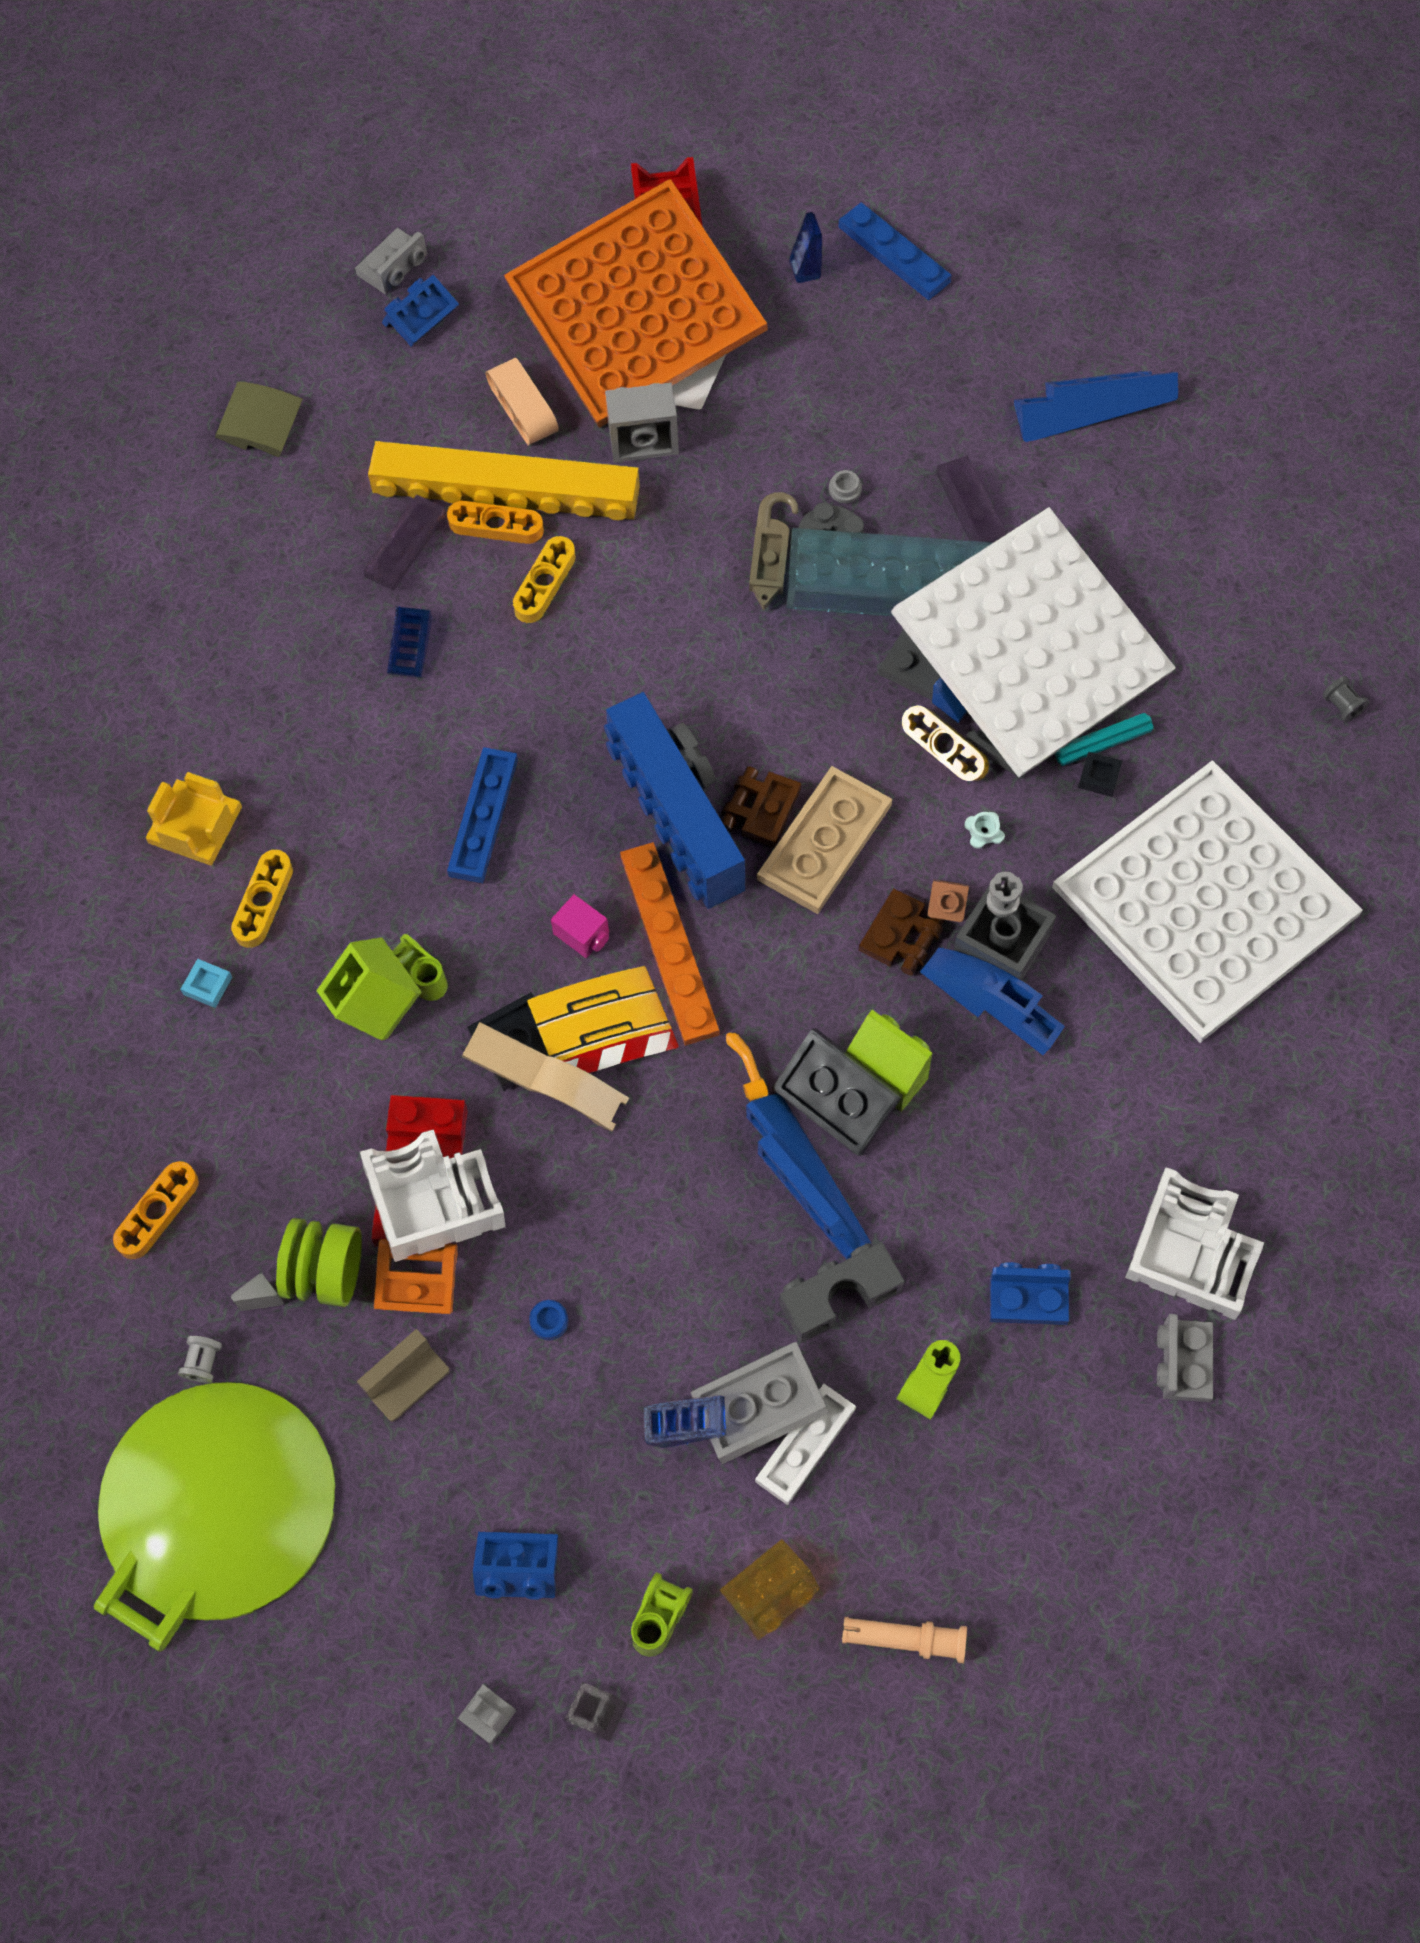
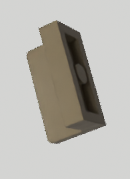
[357,1329,450,1422]

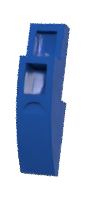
[920,948,1065,1055]

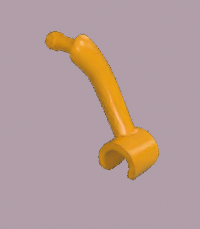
[726,1032,768,1102]

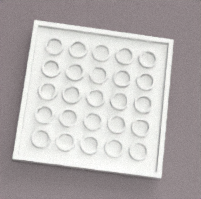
[891,507,1176,778]
[1052,760,1363,1043]

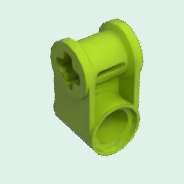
[392,934,448,1001]
[896,1340,960,1420]
[631,1572,693,1657]

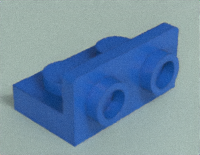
[382,274,459,347]
[990,1262,1071,1325]
[473,1532,559,1600]

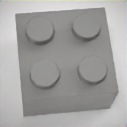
[605,383,679,462]

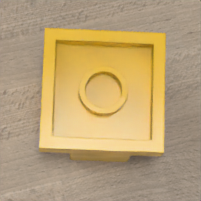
[146,772,242,866]

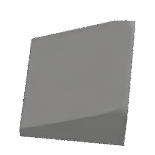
[231,1273,284,1311]

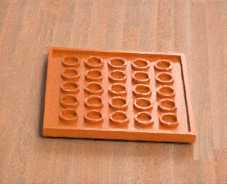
[504,179,768,428]

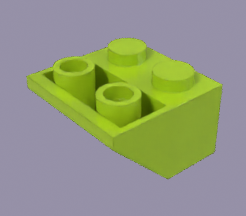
[316,937,422,1041]
[847,1010,933,1112]

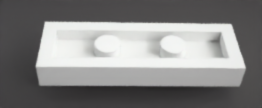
[755,1384,856,1505]

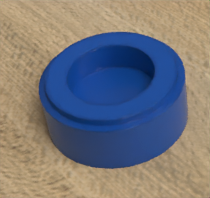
[529,1300,569,1340]

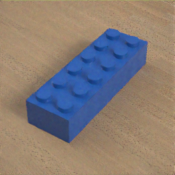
[604,692,745,909]

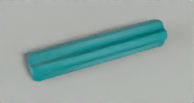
[1054,713,1154,766]

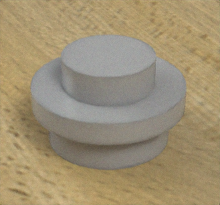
[829,470,862,503]

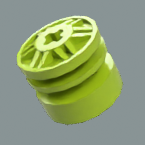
[276,1218,362,1307]

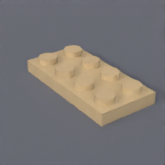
[757,766,892,914]

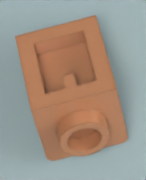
[928,879,969,922]

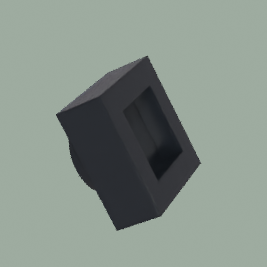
[1078,751,1123,797]

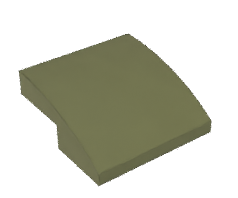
[215,382,303,457]

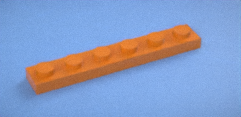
[620,842,720,1046]

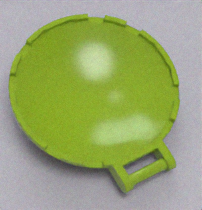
[94,1382,336,1652]

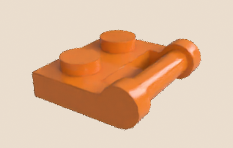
[374,1239,458,1314]

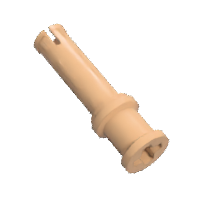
[842,1617,967,1664]

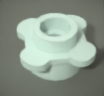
[965,812,1005,849]

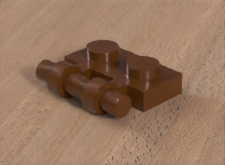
[721,766,801,848]
[858,888,945,976]

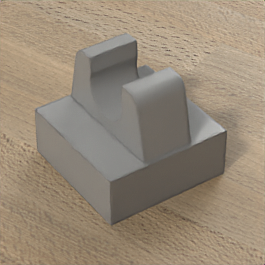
[458,1684,516,1745]

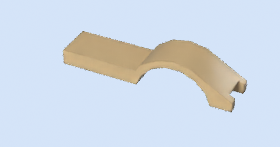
[462,1022,629,1132]

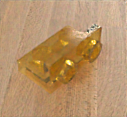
[720,1539,820,1640]

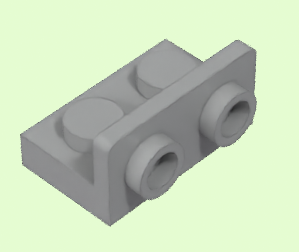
[355,228,427,294]
[1157,1314,1213,1402]

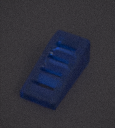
[789,212,823,283]
[387,606,433,678]
[644,1395,726,1448]

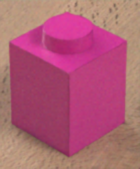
[551,894,609,958]

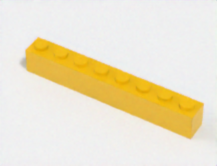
[368,441,640,521]

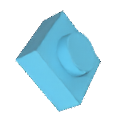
[180,959,232,1008]

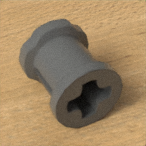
[1322,676,1370,723]

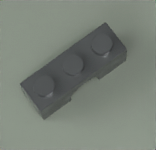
[779,1242,904,1343]

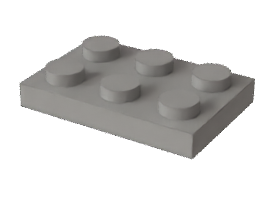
[690,1342,829,1464]

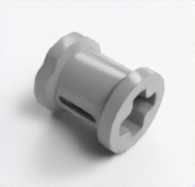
[986,872,1023,917]
[178,1336,222,1383]

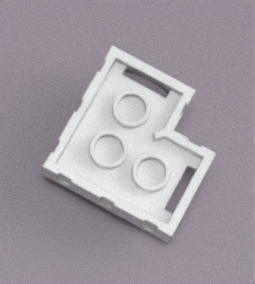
[360,1130,506,1262]
[1125,1167,1264,1320]

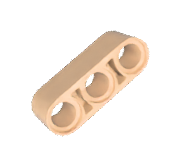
[486,358,559,445]

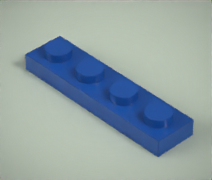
[838,202,952,301]
[447,747,518,884]

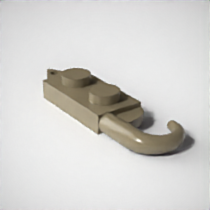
[749,492,799,610]

